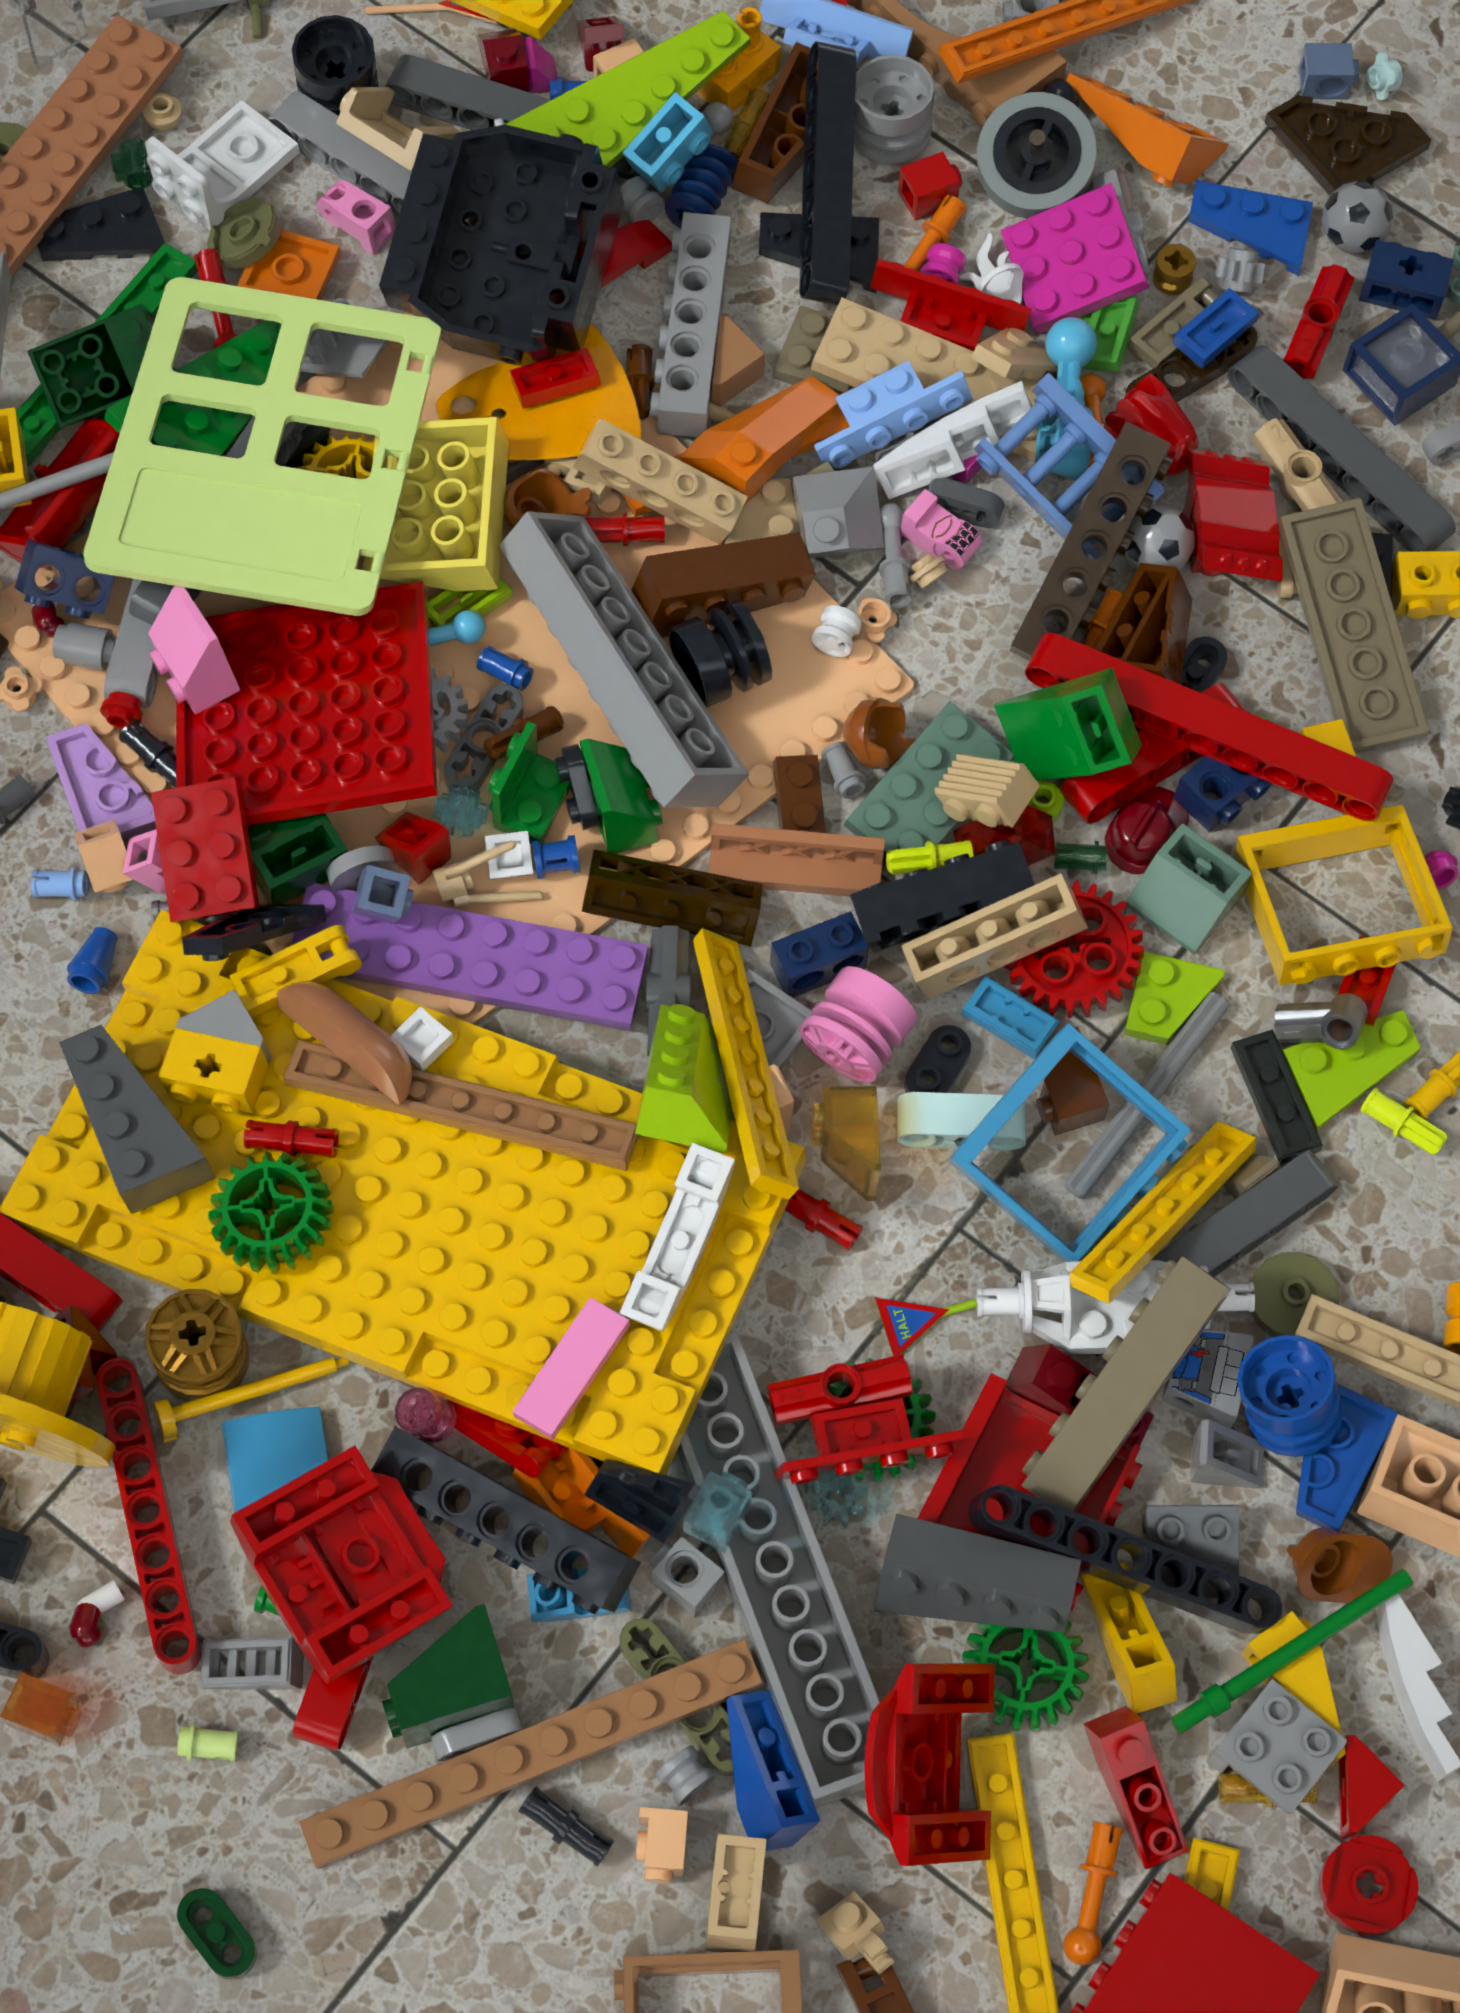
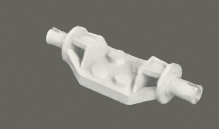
[976,1260,1255,1354]

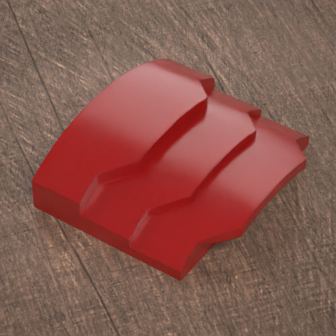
[230,1445,453,1684]
[864,1663,995,1866]

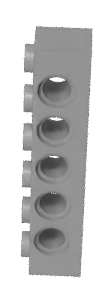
[650,212,731,437]

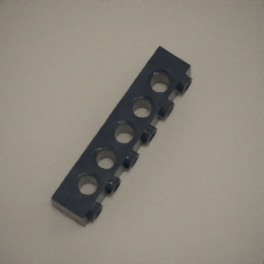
[371,1426,641,1615]

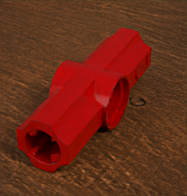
[1283,264,1355,380]
[767,1354,913,1426]

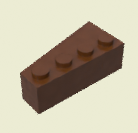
[732,42,859,204]
[631,532,816,638]

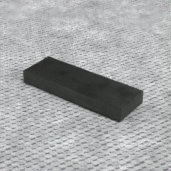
[1230,1029,1323,1164]

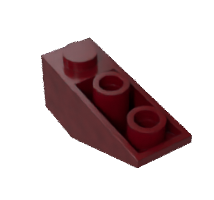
[1006,1344,1154,1451]

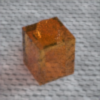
[0,1672,82,1747]

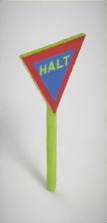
[875,1286,1017,1356]

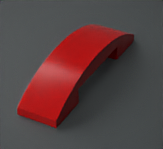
[564,219,672,300]

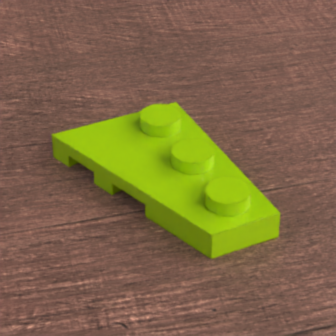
[1283,1010,1421,1131]

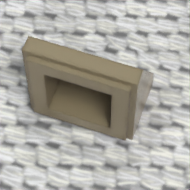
[1223,1154,1279,1199]

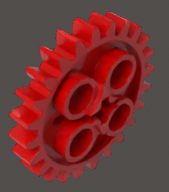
[1004,881,1144,1019]

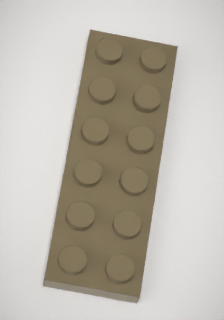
[1278,498,1429,753]

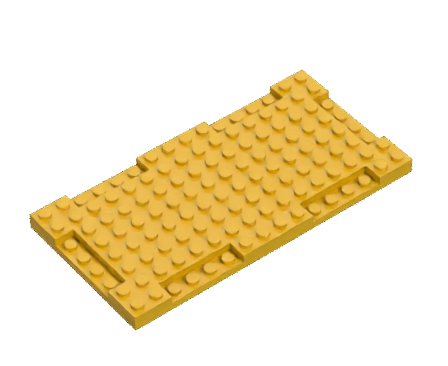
[0,909,806,1475]

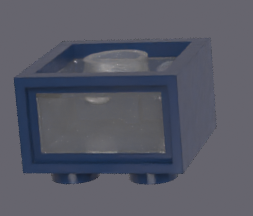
[1343,303,1460,426]

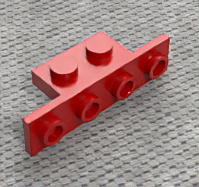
[870,258,1032,351]
[775,1398,965,1485]

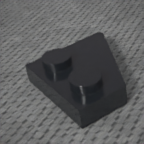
[584,1459,701,1543]

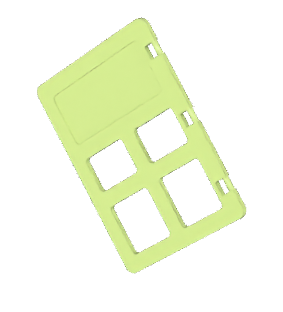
[83,277,441,616]

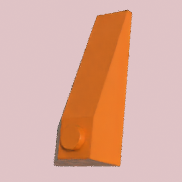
[1066,73,1229,187]
[679,376,839,507]

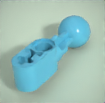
[1035,317,1097,480]

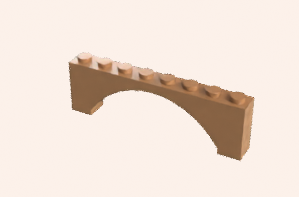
[847,0,1067,126]

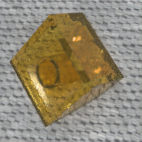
[811,1086,881,1201]

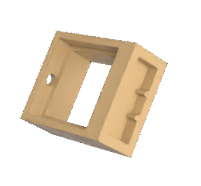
[705,1834,766,1953]

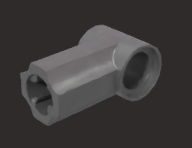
[1274,993,1368,1050]

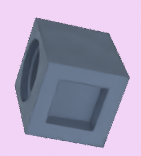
[1299,43,1360,100]

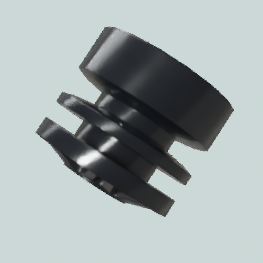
[292,15,379,116]
[669,599,772,708]

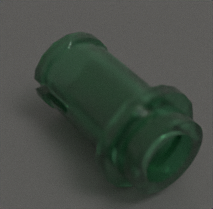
[1054,840,1108,875]

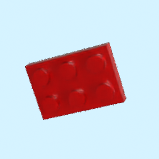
[151,777,260,923]

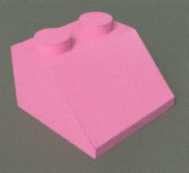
[148,586,240,715]

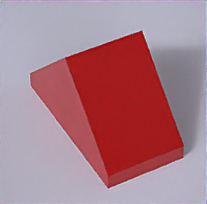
[374,811,451,885]
[1338,1735,1405,1840]

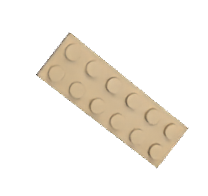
[811,297,1040,462]

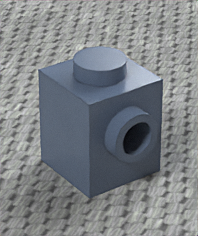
[351,865,414,924]

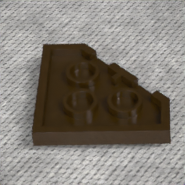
[1264,95,1431,195]

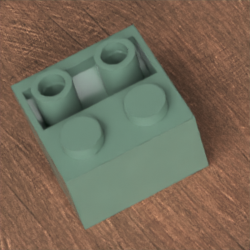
[1126,823,1252,955]

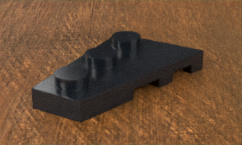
[37,186,165,261]
[759,212,879,293]

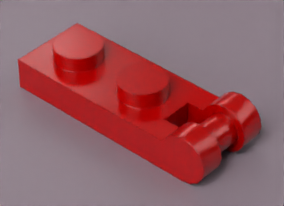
[439,1400,568,1478]

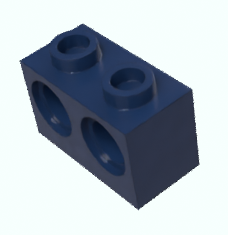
[14,539,115,619]
[1173,756,1272,832]
[770,911,869,998]

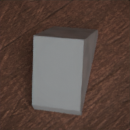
[175,989,271,1064]
[1190,1419,1264,1489]

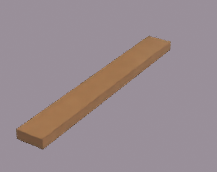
[283,1040,640,1171]

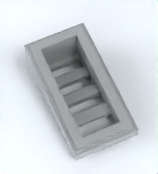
[200,1637,304,1690]

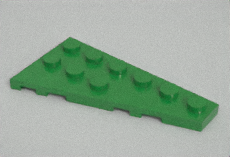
[104,320,282,456]

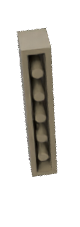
[1021,1256,1232,1512]

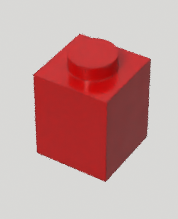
[898,151,963,221]

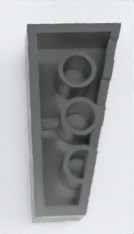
[59,1025,216,1214]
[874,1513,1081,1633]

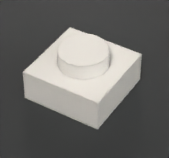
[485,831,533,880]
[391,1006,454,1071]

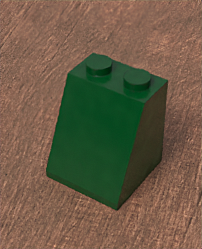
[382,1604,515,1749]

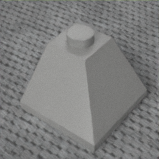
[792,466,885,559]

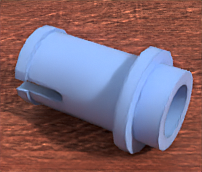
[31,866,89,901]

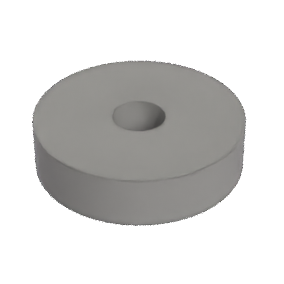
[326,845,398,892]

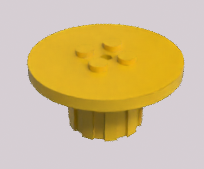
[0,1302,115,1468]

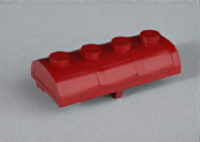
[0,419,120,568]

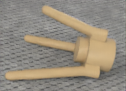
[433,841,544,908]

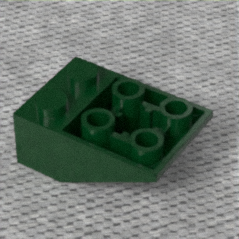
[27,304,175,428]
[247,814,348,904]

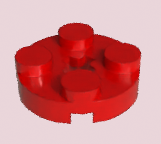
[1319,1835,1419,1936]

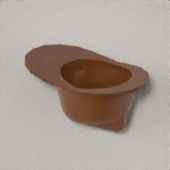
[1287,1527,1393,1603]

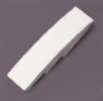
[873,381,1033,499]
[1376,1594,1460,1783]

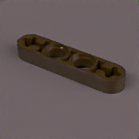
[1124,326,1258,402]

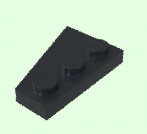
[182,904,326,961]

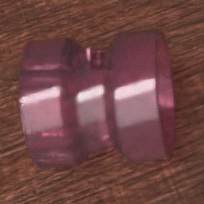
[395,1387,456,1443]

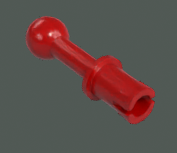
[194,248,238,349]

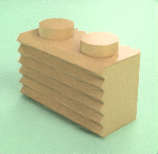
[934,754,1040,828]

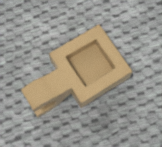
[816,1890,894,1974]

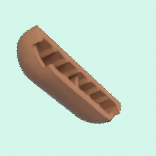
[276,981,413,1105]

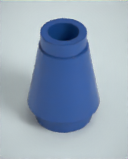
[67,927,118,994]

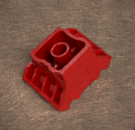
[1183,448,1283,582]

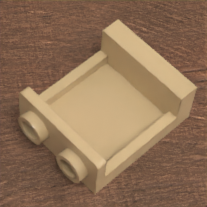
[336,87,461,171]

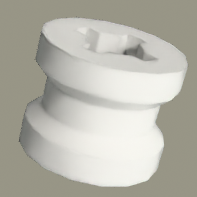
[812,605,862,657]

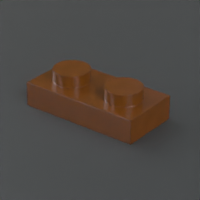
[773,755,826,833]

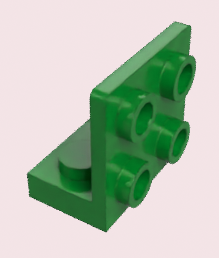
[488,721,570,844]

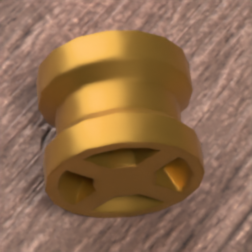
[1152,244,1196,295]

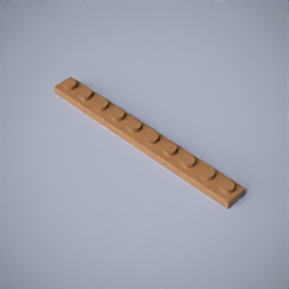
[299,1639,763,1869]

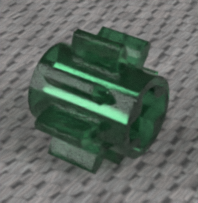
[110,139,154,189]

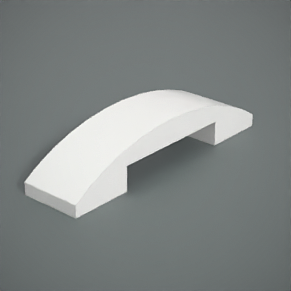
[619,1143,736,1332]

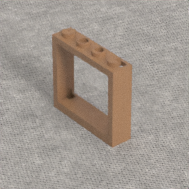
[614,1950,802,2013]

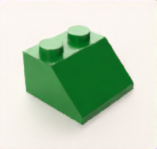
[580,739,663,854]

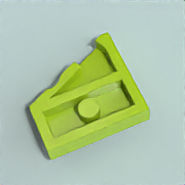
[1124,951,1225,1045]

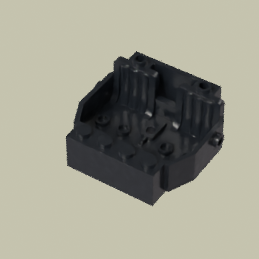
[379,124,624,366]

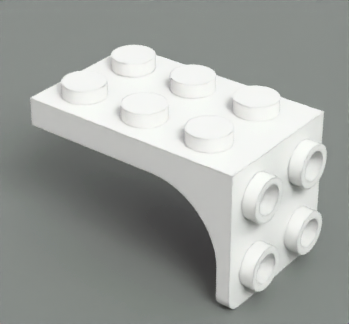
[145,100,300,230]

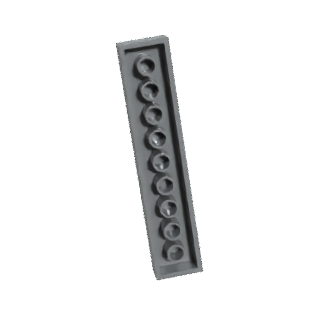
[677,1331,880,1808]

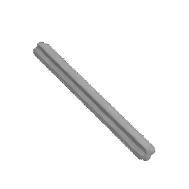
[1065,992,1229,1199]

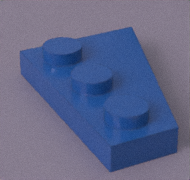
[1188,180,1313,276]
[1296,1384,1398,1532]

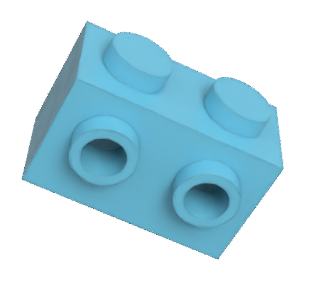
[623,92,713,193]

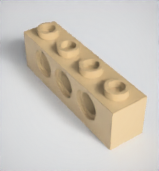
[573,418,748,545]
[901,873,1088,999]

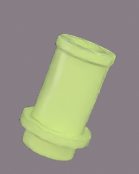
[177,1723,239,1762]

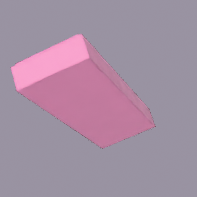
[512,1297,631,1440]

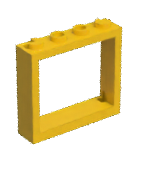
[1234,804,1453,986]

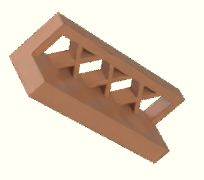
[708,823,885,897]

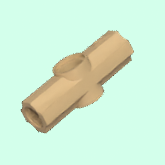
[1252,418,1343,511]

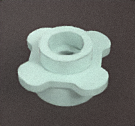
[1366,52,1403,100]

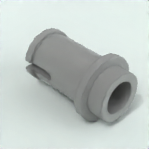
[821,742,866,799]

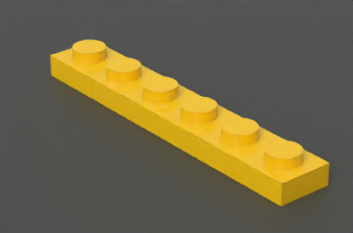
[1070,1121,1256,1304]

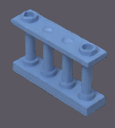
[974,372,1166,560]

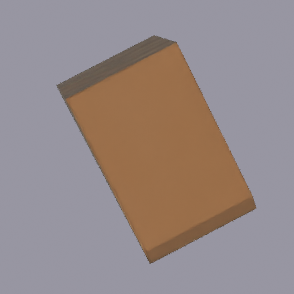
[712,315,765,407]

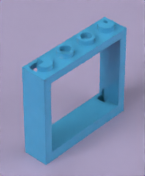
[947,1023,1191,1262]

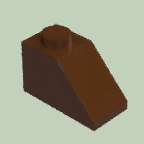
[1036,1026,1109,1136]

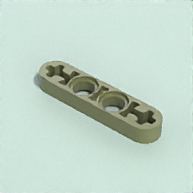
[620,1618,734,1776]

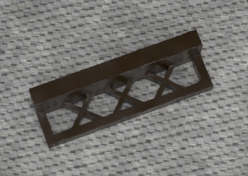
[581,849,762,946]

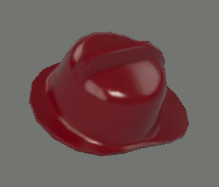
[1104,786,1189,875]

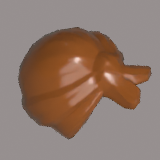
[504,468,592,528]
[843,698,916,769]

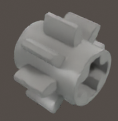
[1215,247,1266,293]

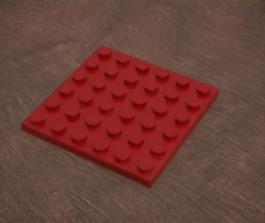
[176,581,438,826]

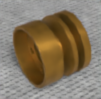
[145,1289,250,1402]

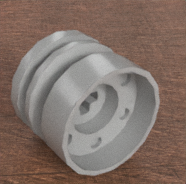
[854,55,935,164]

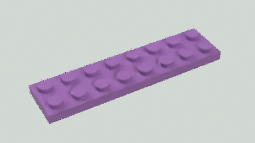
[291,883,648,1031]

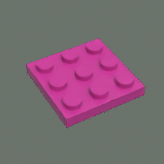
[1001,182,1150,335]

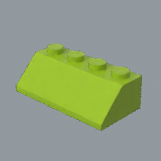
[635,1004,732,1153]

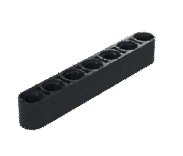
[799,41,856,305]
[968,1484,1283,1634]

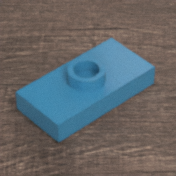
[961,976,1060,1059]

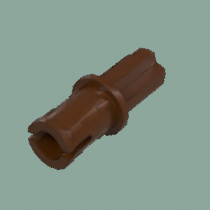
[626,344,655,420]
[483,706,564,761]

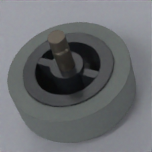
[977,92,1097,219]

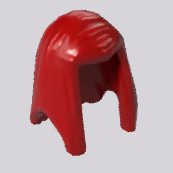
[1103,373,1199,477]

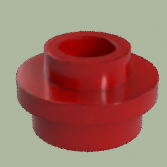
[100,691,143,729]

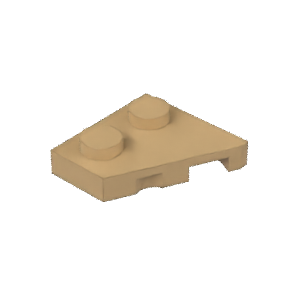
[971,328,1058,380]
[724,478,802,544]

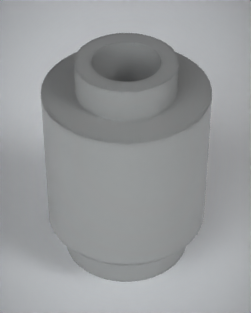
[53,622,116,671]

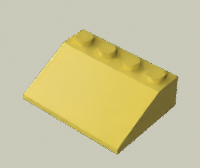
[363,417,509,591]

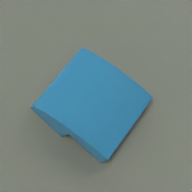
[221,1406,328,1513]

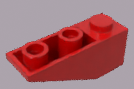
[1083,1706,1189,1869]

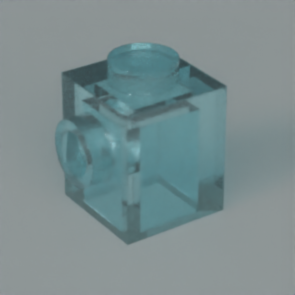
[683,1471,752,1553]

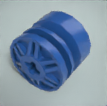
[1237,1335,1344,1457]

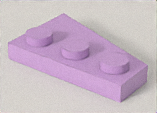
[45,723,156,840]

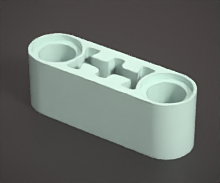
[897,1092,1026,1151]

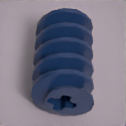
[665,144,738,228]

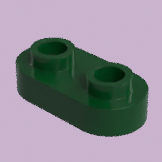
[177,1888,257,1980]

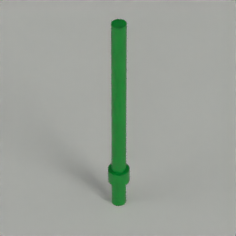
[1170,1569,1413,1734]

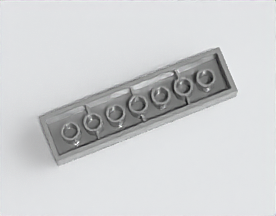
[498,511,749,808]

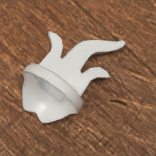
[959,233,1024,305]

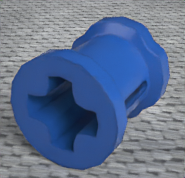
[532,834,580,879]

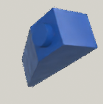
[726,1690,820,1851]

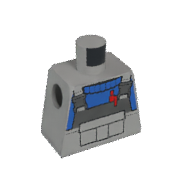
[1162,1330,1254,1428]

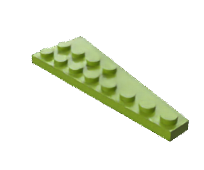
[505,10,751,167]

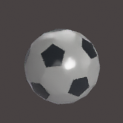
[1322,181,1393,253]
[1125,503,1196,571]

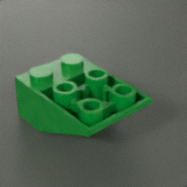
[994,667,1142,781]

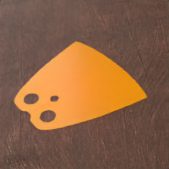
[436,323,641,461]

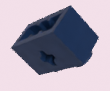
[1359,239,1454,320]

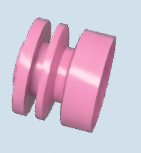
[799,966,917,1083]

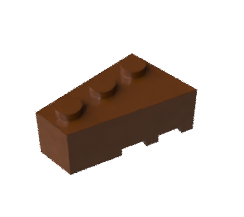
[1095,563,1193,684]

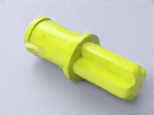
[886,840,974,874]
[1360,1087,1448,1155]

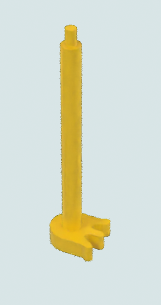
[152,1357,350,1443]

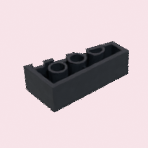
[850,839,1035,953]

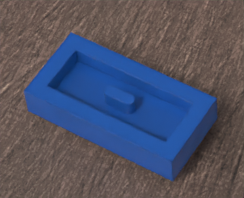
[1173,288,1259,368]

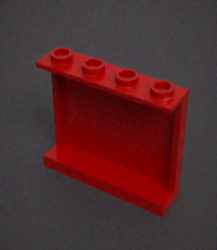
[917,1373,1143,1611]
[1070,1872,1321,2013]

